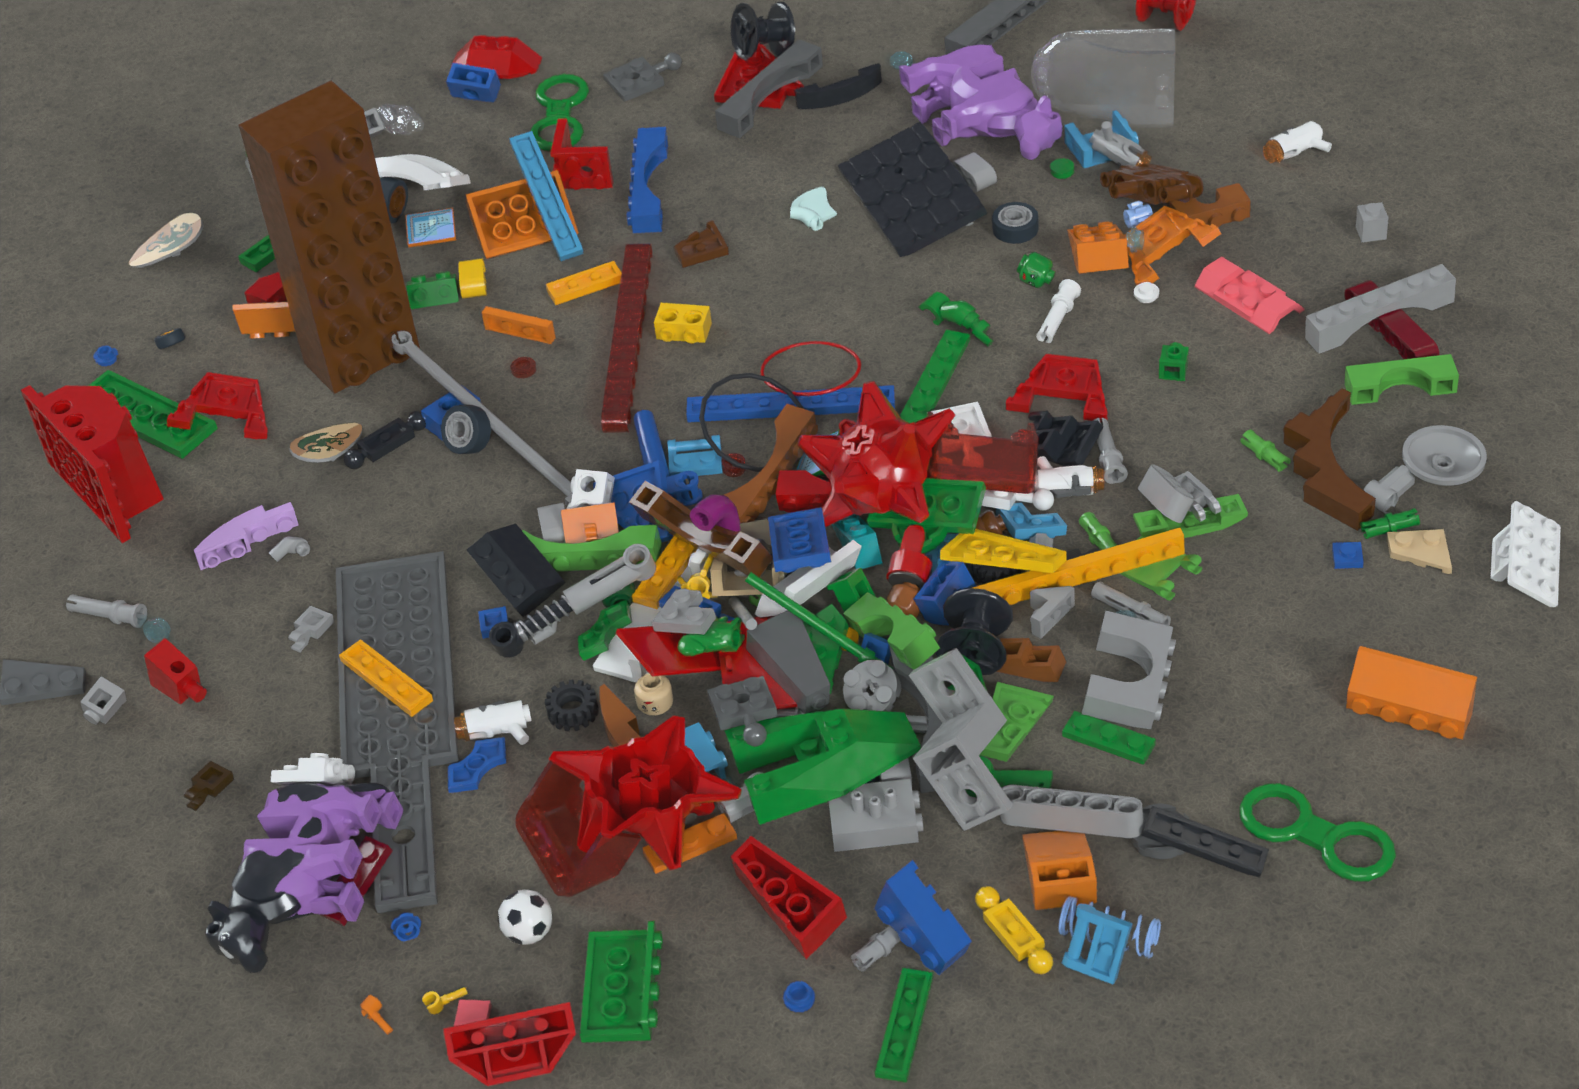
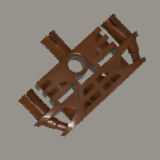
[1100,164,1204,205]

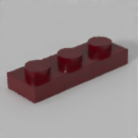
[320,836,393,926]

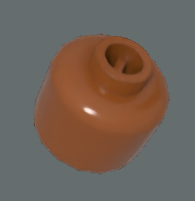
[886,582,921,619]

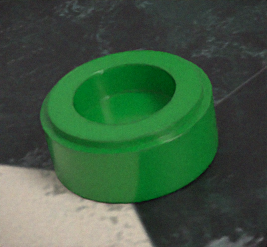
[1050,158,1074,179]

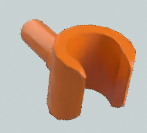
[361,995,393,1035]

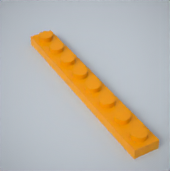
[973,528,1185,605]

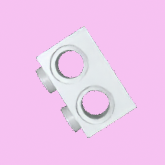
[567,469,615,509]

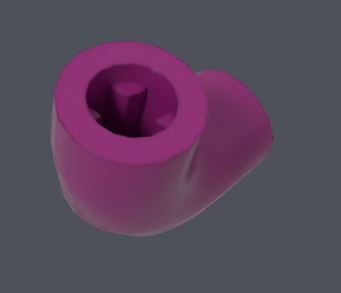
[690,495,741,531]

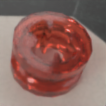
[722,453,746,477]

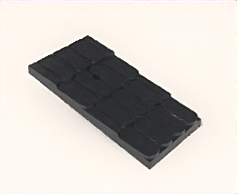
[837,121,987,257]

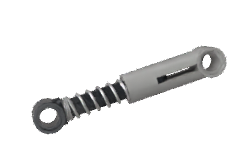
[489,544,656,658]

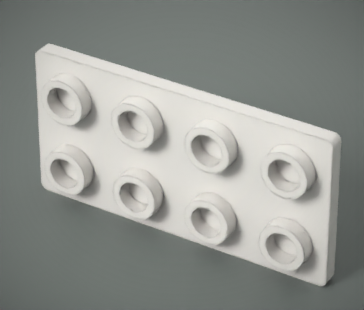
[1491,501,1561,607]

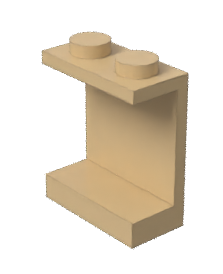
[710,557,787,596]

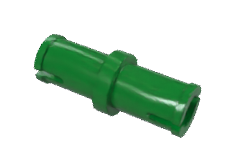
[1360,508,1420,539]

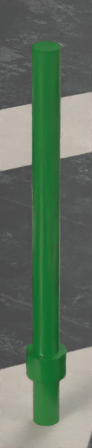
[745,572,893,669]

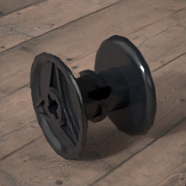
[731,1,795,60]
[936,588,1013,675]

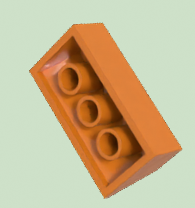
[232,302,295,338]
[1346,646,1477,740]

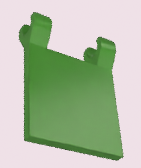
[1120,536,1202,600]

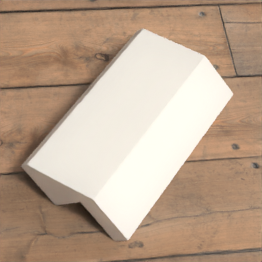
[755,540,862,617]

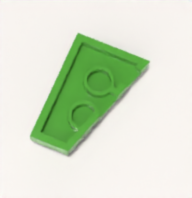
[980,682,1054,762]

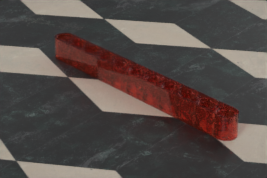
[601,243,653,433]

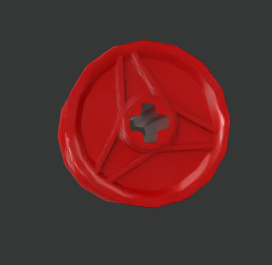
[1136,0,1196,31]

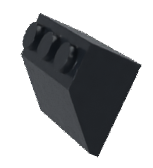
[466,523,566,617]

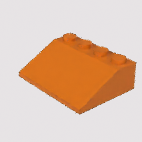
[466,170,579,259]

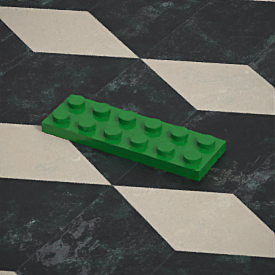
[88,370,218,459]

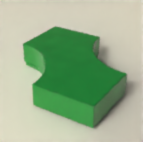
[578,600,632,661]

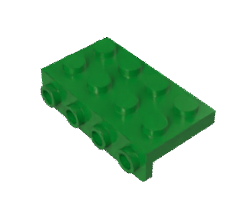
[580,921,663,1043]

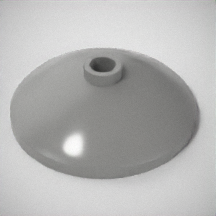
[1402,425,1487,486]

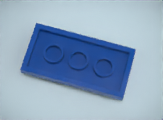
[768,507,831,573]

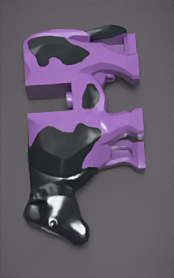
[205,782,403,973]

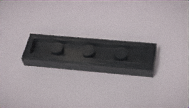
[1142,806,1269,877]

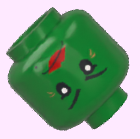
[1017,252,1056,288]

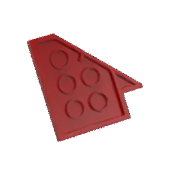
[714,43,805,109]

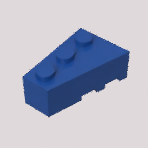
[874,860,972,975]

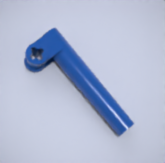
[634,410,703,506]

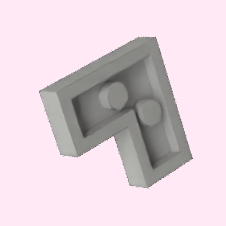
[652,589,716,635]

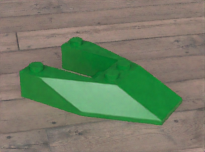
[725,709,921,825]

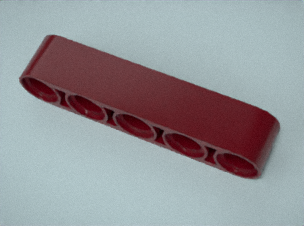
[1344,280,1439,359]

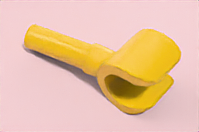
[422,987,468,1014]

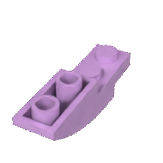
[194,502,298,570]

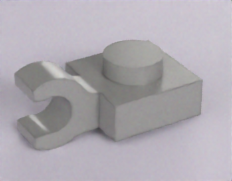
[288,606,334,652]

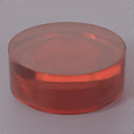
[510,357,536,379]

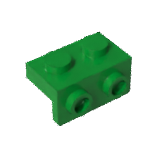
[406,271,459,309]

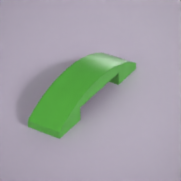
[1133,494,1248,538]

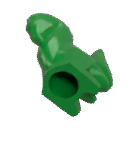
[678,616,745,656]

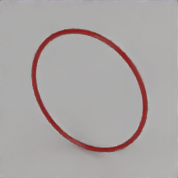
[760,341,861,396]

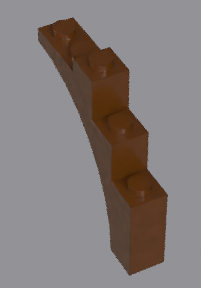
[1283,388,1376,531]

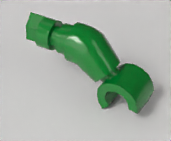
[918,292,994,347]

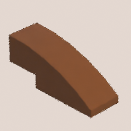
[997,638,1066,682]
[600,684,640,747]

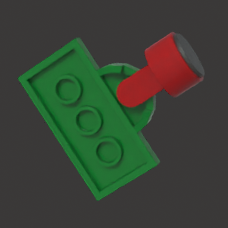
[867,478,986,589]

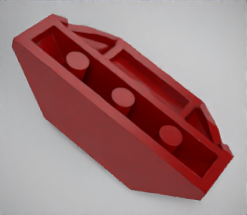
[451,35,542,79]
[443,1002,576,1086]

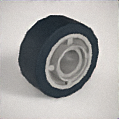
[992,202,1039,244]
[441,405,491,454]

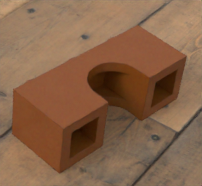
[1170,183,1251,227]

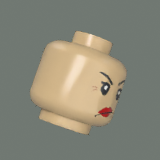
[634,674,673,715]

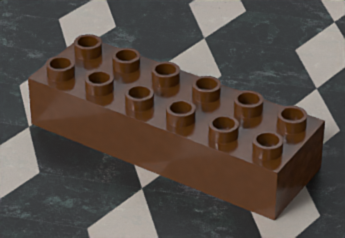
[238,81,420,394]

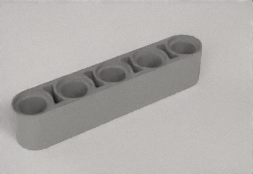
[1000,785,1144,838]

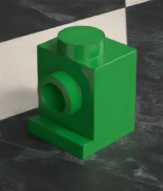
[1159,342,1189,381]
[826,568,876,612]

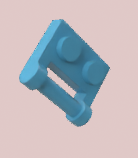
[667,435,723,476]
[1062,904,1133,984]

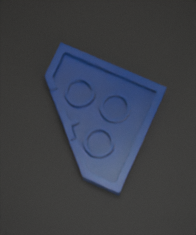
[593,460,673,543]

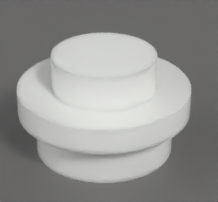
[1134,282,1159,303]

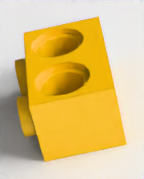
[654,303,712,343]

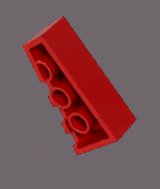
[730,836,847,959]

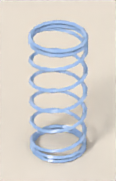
[1059,896,1161,959]

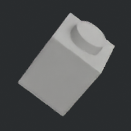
[1356,202,1388,242]

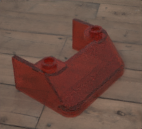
[927,412,1039,494]
[515,761,642,897]

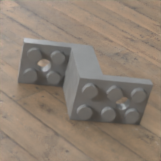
[909,648,1013,831]

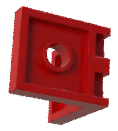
[550,119,613,190]

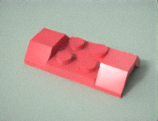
[1195,256,1305,334]

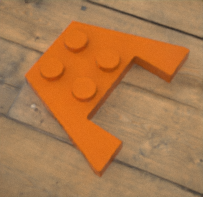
[1124,206,1221,285]

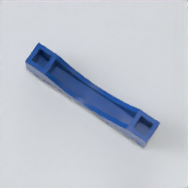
[627,127,668,233]

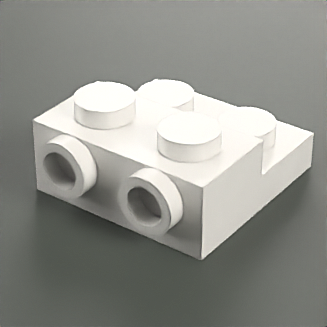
[271,753,355,786]

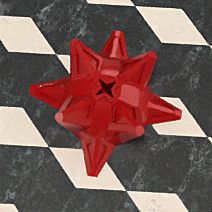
[797,381,956,527]
[549,715,742,871]

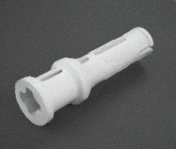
[1036,279,1081,343]

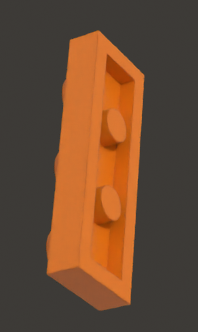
[482,306,556,344]
[642,813,737,874]

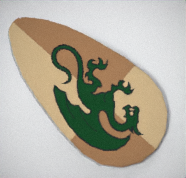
[129,213,203,268]
[290,423,362,463]

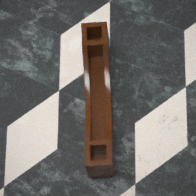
[629,481,773,577]

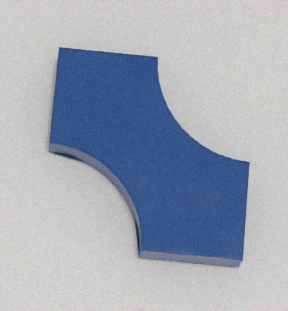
[448,737,506,793]

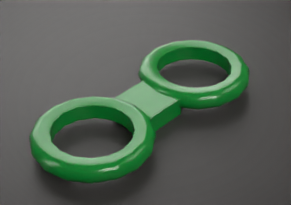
[530,74,589,151]
[1239,783,1396,882]

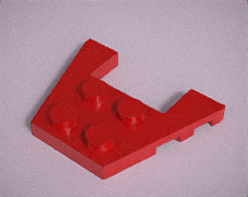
[1006,354,1108,422]
[167,372,268,439]

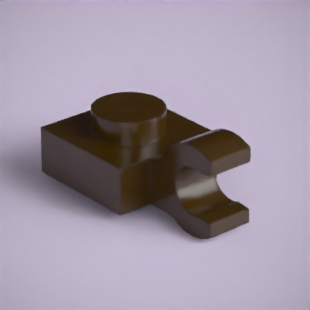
[184,761,234,811]

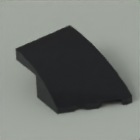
[1025,410,1103,466]

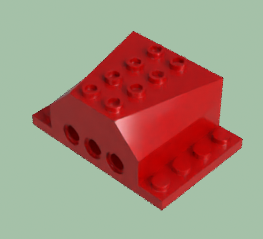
[21,385,164,543]

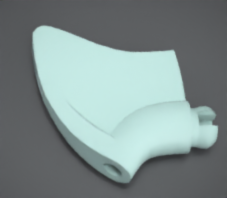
[790,187,837,231]

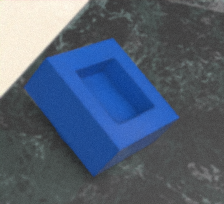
[1332,542,1364,569]
[478,606,508,639]
[861,633,890,664]

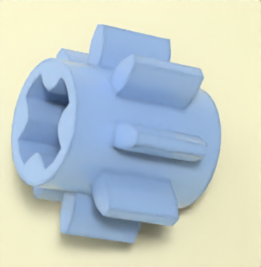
[1123,201,1153,228]

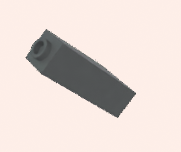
[746,610,830,714]

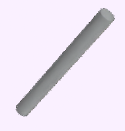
[729,596,757,630]

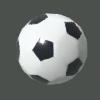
[497,890,553,945]

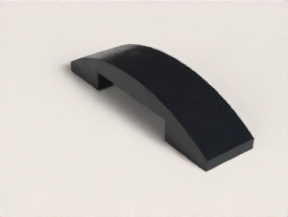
[795,63,882,109]

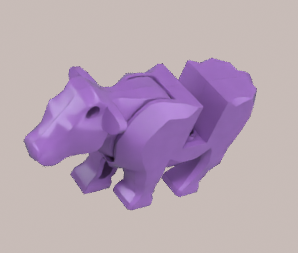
[899,45,1062,160]

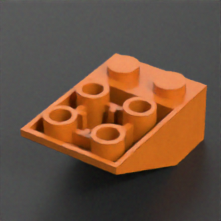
[1067,221,1129,274]
[1022,831,1097,910]

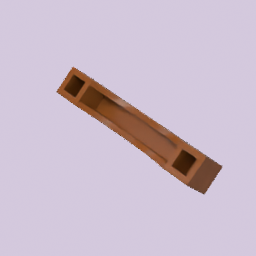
[724,404,818,524]

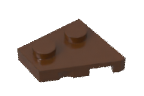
[674,220,729,268]

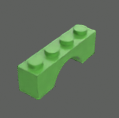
[1344,354,1459,405]
[843,592,940,670]

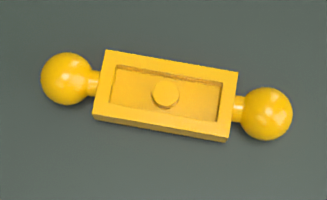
[975,886,1053,974]

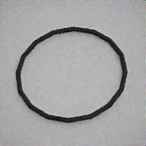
[699,373,804,472]

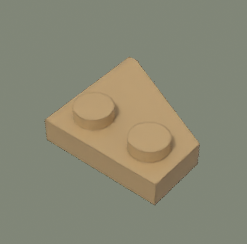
[1387,529,1452,574]

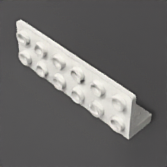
[593,549,713,682]

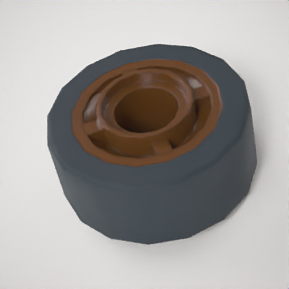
[380,177,408,224]

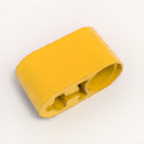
[459,258,487,299]

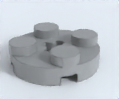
[843,660,901,712]

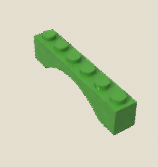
[522,525,662,571]

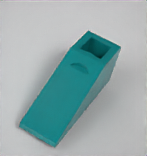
[832,514,882,569]

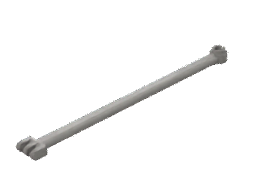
[392,331,592,506]

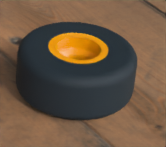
[154,328,185,349]

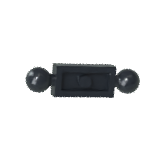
[344,411,426,469]

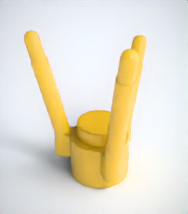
[677,555,718,599]

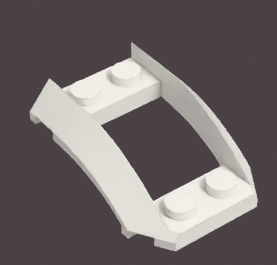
[375,154,471,190]

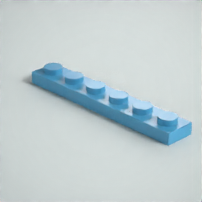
[509,131,583,261]

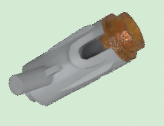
[1089,121,1152,167]

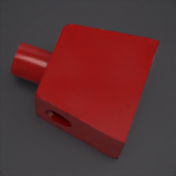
[144,638,207,705]

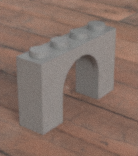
[1082,611,1176,729]

